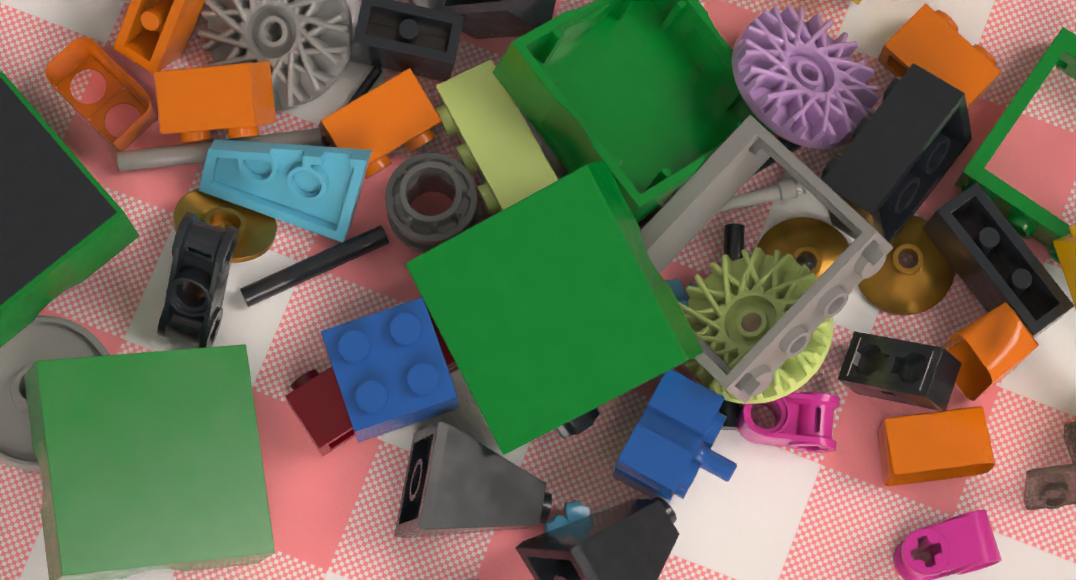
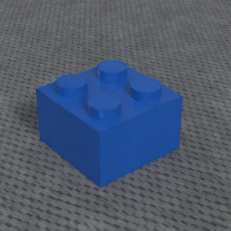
[320,297,459,443]

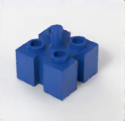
[612,369,737,504]

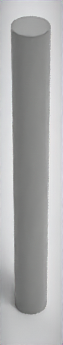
[117,128,324,172]

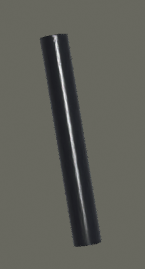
[240,225,389,307]

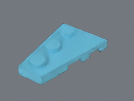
[198,139,372,243]

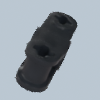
[157,211,239,348]

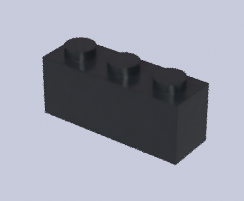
[922,182,1074,338]

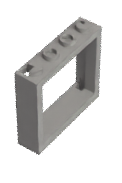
[640,115,893,404]

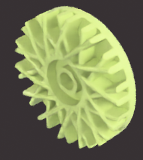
[679,247,834,404]

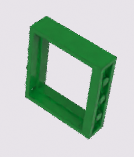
[954,27,1076,264]

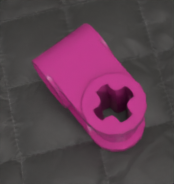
[738,392,840,453]
[893,510,1002,580]

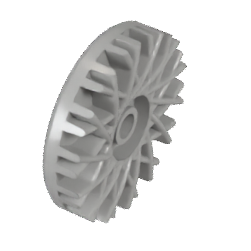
[199,0,353,109]
[0,315,110,474]

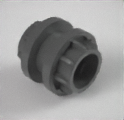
[385,153,477,253]

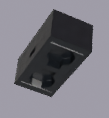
[838,331,962,412]

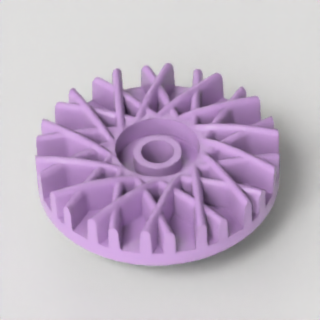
[732,6,879,149]

